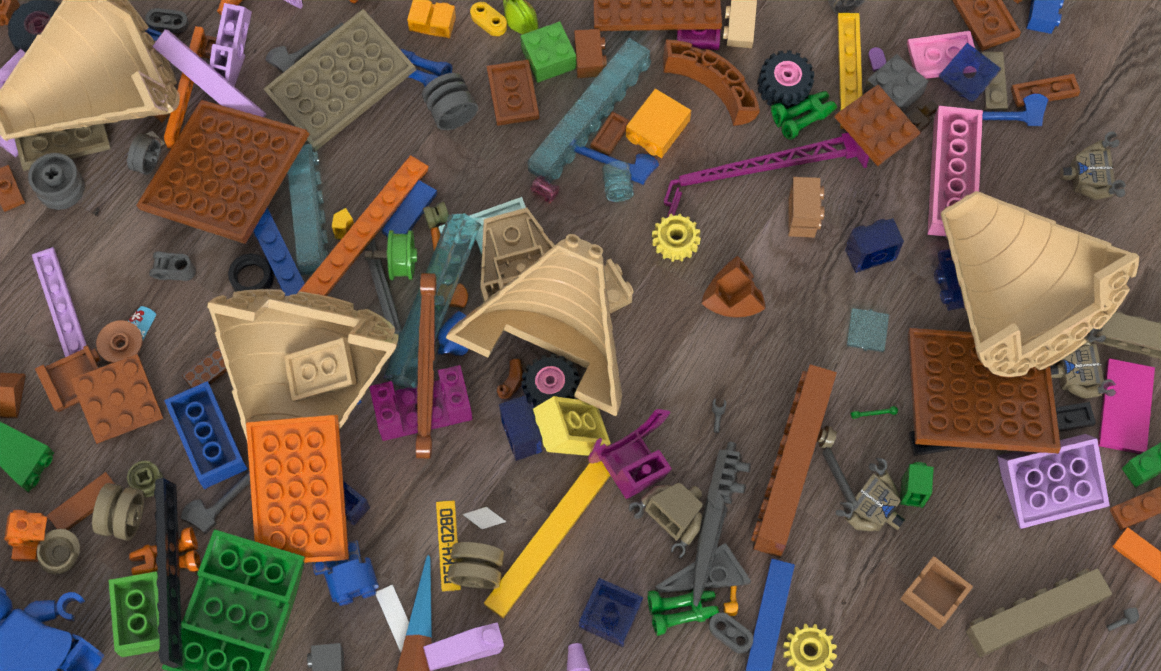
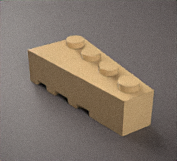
[723,0,757,48]

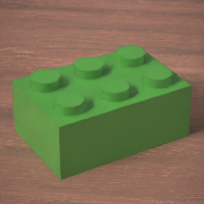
[109,571,160,657]

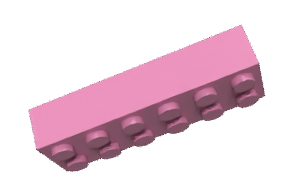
[927,106,983,237]

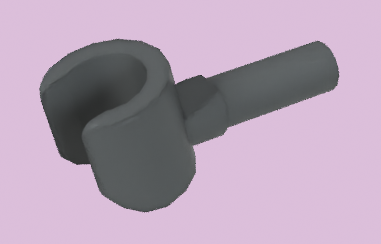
[712,399,726,433]
[1106,608,1139,631]

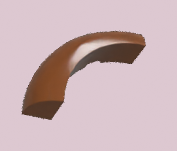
[663,39,760,126]

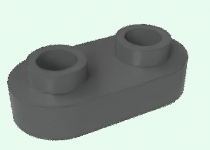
[145,8,189,33]
[709,613,753,654]

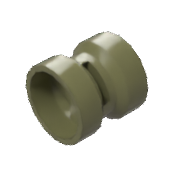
[422,201,450,229]

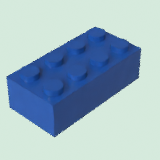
[164,381,248,489]

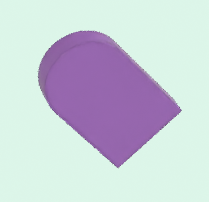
[868,47,886,72]

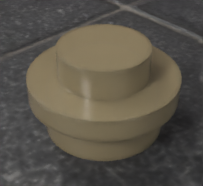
[817,425,837,448]

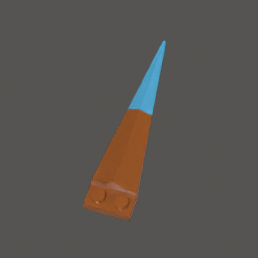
[397,555,432,671]

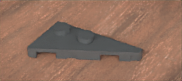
[655,543,751,593]

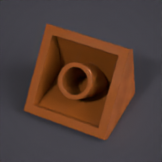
[0,373,26,418]

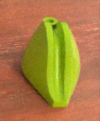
[503,0,539,35]

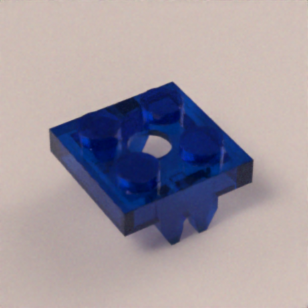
[939,43,1001,104]

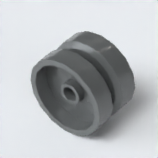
[28,153,85,210]

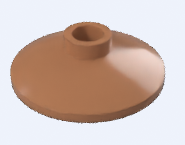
[96,320,143,363]

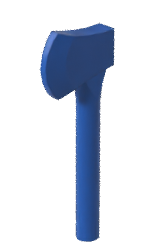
[982,93,1049,126]
[572,143,659,185]

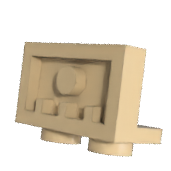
[604,258,634,314]

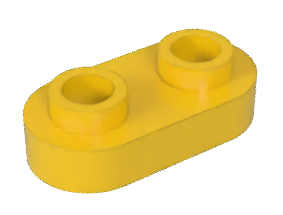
[470,2,507,36]

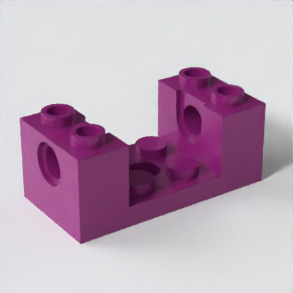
[369,365,473,441]

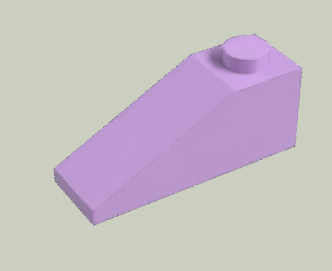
[423,623,504,671]

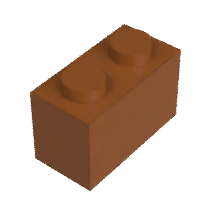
[574,29,607,78]

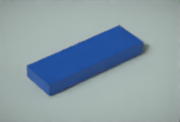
[382,180,437,237]

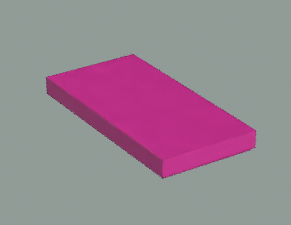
[1098,359,1155,454]

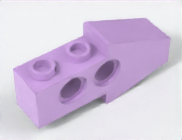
[210,3,252,87]

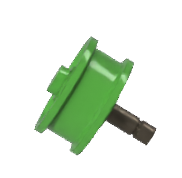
[365,230,418,280]

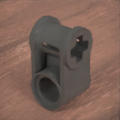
[149,251,196,281]

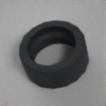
[228,253,273,292]

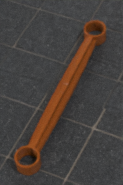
[416,273,436,459]

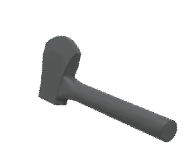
[265,22,343,73]
[181,471,250,534]

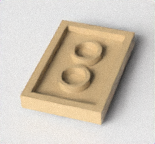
[284,338,357,402]

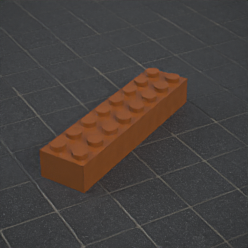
[751,364,837,558]

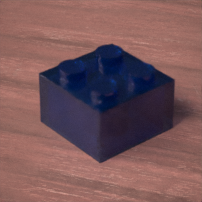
[845,218,904,273]
[499,396,543,461]
[579,578,643,647]

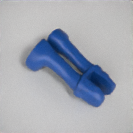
[400,49,453,87]

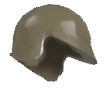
[37,529,80,575]

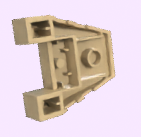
[481,208,555,303]

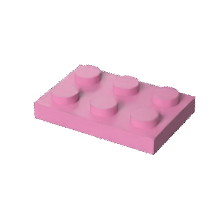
[907,31,980,79]

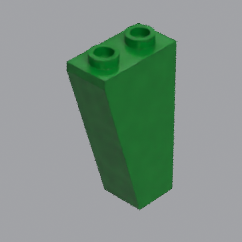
[0,422,54,493]

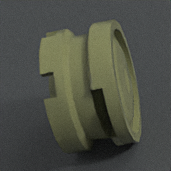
[127,460,163,497]

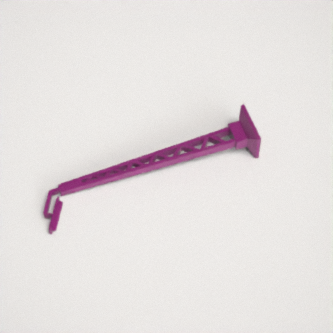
[664,133,869,218]

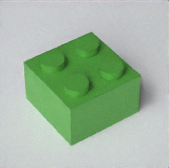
[520,21,576,83]

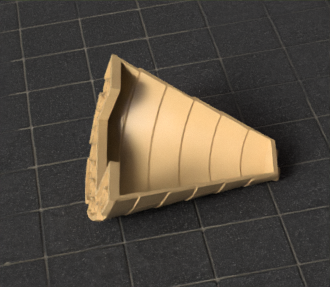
[0,0,180,141]
[940,191,1139,377]
[446,234,622,416]
[207,289,399,440]

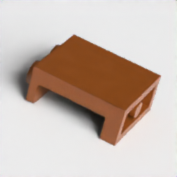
[35,345,101,412]

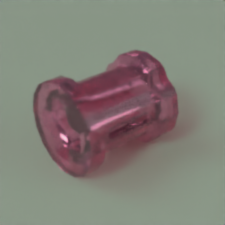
[531,175,560,203]

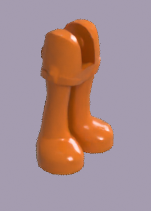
[129,527,201,575]

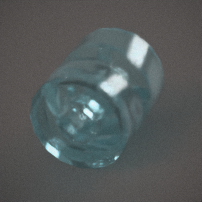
[602,161,634,202]

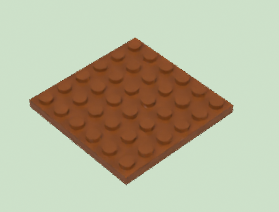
[136,100,310,244]
[908,328,1061,454]

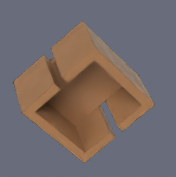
[788,177,824,237]
[900,556,973,630]

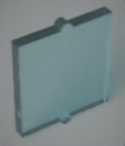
[847,308,889,352]

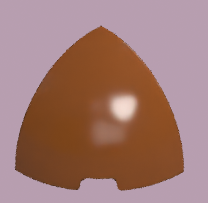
[701,256,765,317]

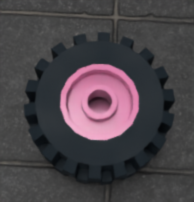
[757,50,815,109]
[521,354,580,408]

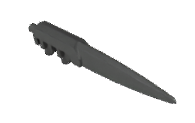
[693,442,751,606]

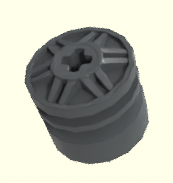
[422,73,478,130]

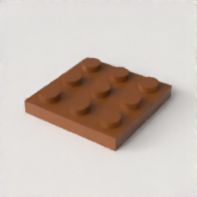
[835,85,921,166]
[70,354,164,444]

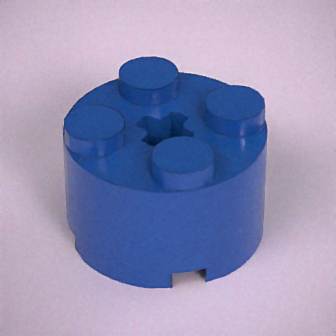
[324,558,379,606]

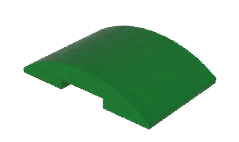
[162,529,305,671]

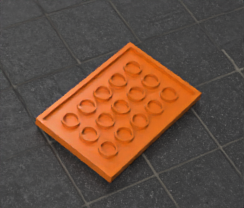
[246,415,349,563]

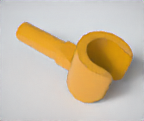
[723,586,738,616]

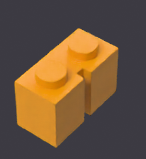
[407,0,456,38]

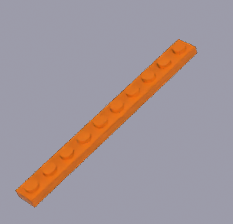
[297,155,429,296]

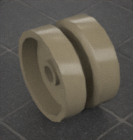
[92,483,144,541]
[447,542,504,589]

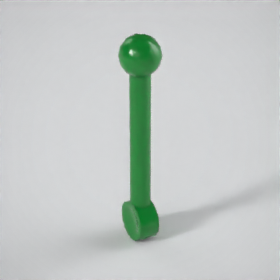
[850,406,898,419]

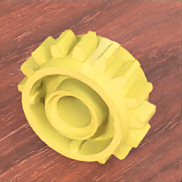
[652,214,701,262]
[783,624,837,671]

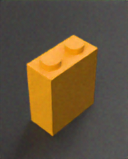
[626,89,691,158]

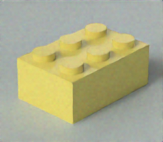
[533,396,611,456]

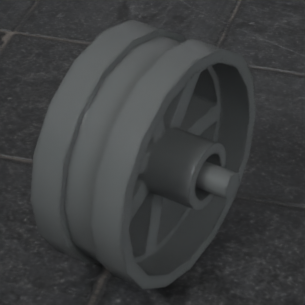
[127,133,161,175]

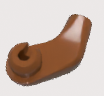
[497,359,523,400]

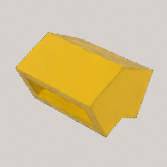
[332,208,354,239]

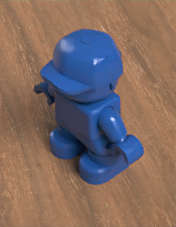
[0,587,104,671]

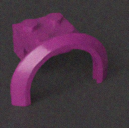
[588,409,672,499]

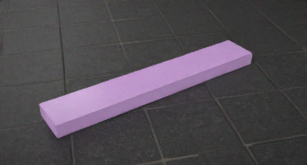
[152,30,266,117]
[32,247,87,357]

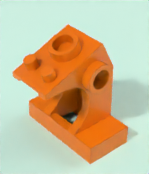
[4,510,48,562]

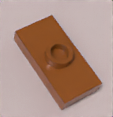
[0,165,25,212]

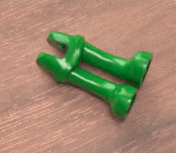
[771,91,837,140]
[647,590,719,636]

